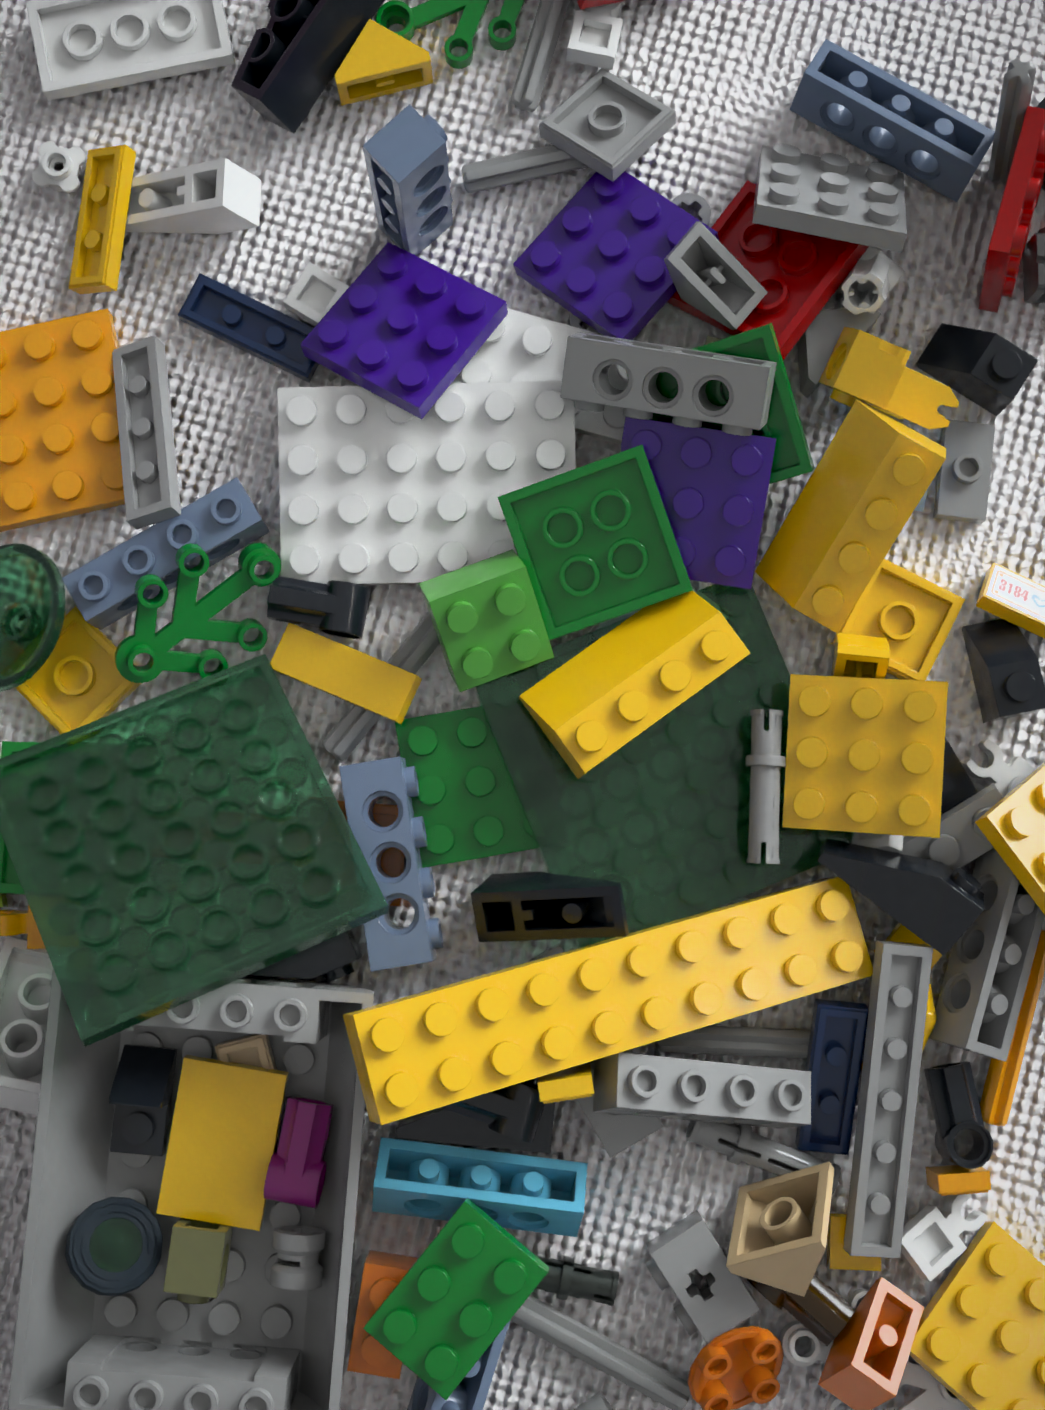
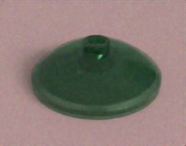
[0,543,66,692]

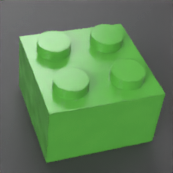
[419,549,554,692]

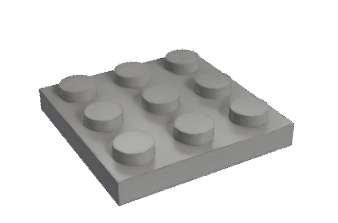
[752,144,907,253]

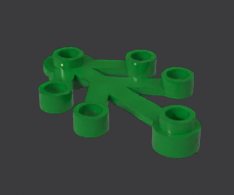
[376,0,525,69]
[115,543,281,683]

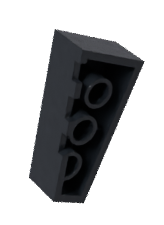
[231,0,385,134]

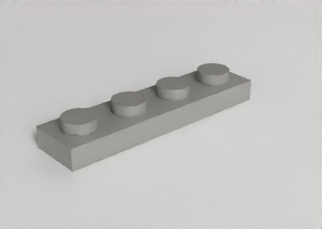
[112,335,181,529]

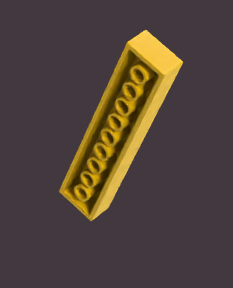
[343,876,873,1125]

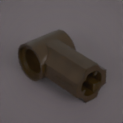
[746,1274,855,1346]

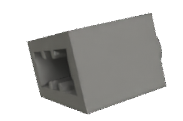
[645,1210,760,1344]

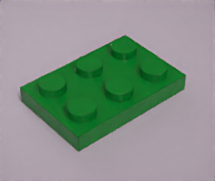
[363,1198,550,1400]

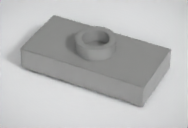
[933,419,995,524]

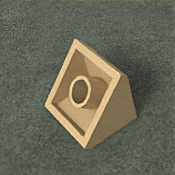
[726,1161,834,1297]

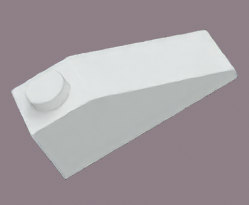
[125,158,261,234]

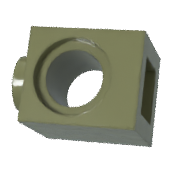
[163,1218,233,1304]

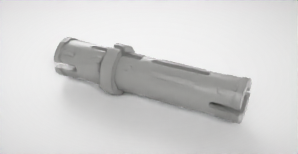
[746,709,786,864]
[686,1120,841,1194]

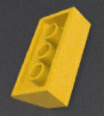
[755,399,946,633]
[518,590,751,779]

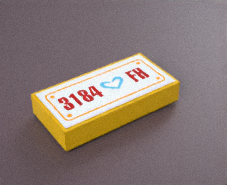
[976,563,1045,639]

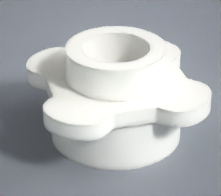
[32,141,86,193]

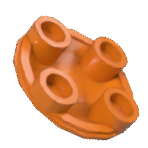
[687,1326,784,1410]

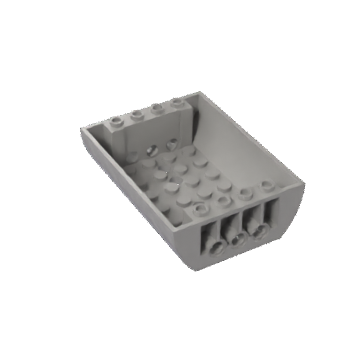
[7,967,374,1410]

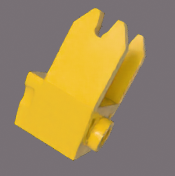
[819,326,959,430]

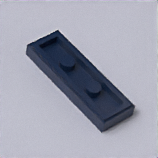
[178,273,319,383]
[795,998,869,1155]

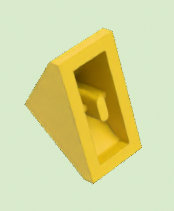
[334,19,433,106]
[831,633,890,679]

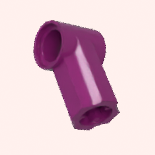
[264,1096,334,1209]

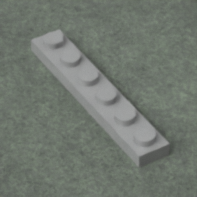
[843,940,933,1258]

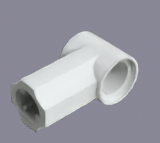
[841,246,905,315]

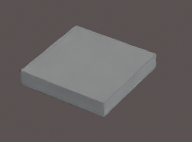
[539,68,676,181]

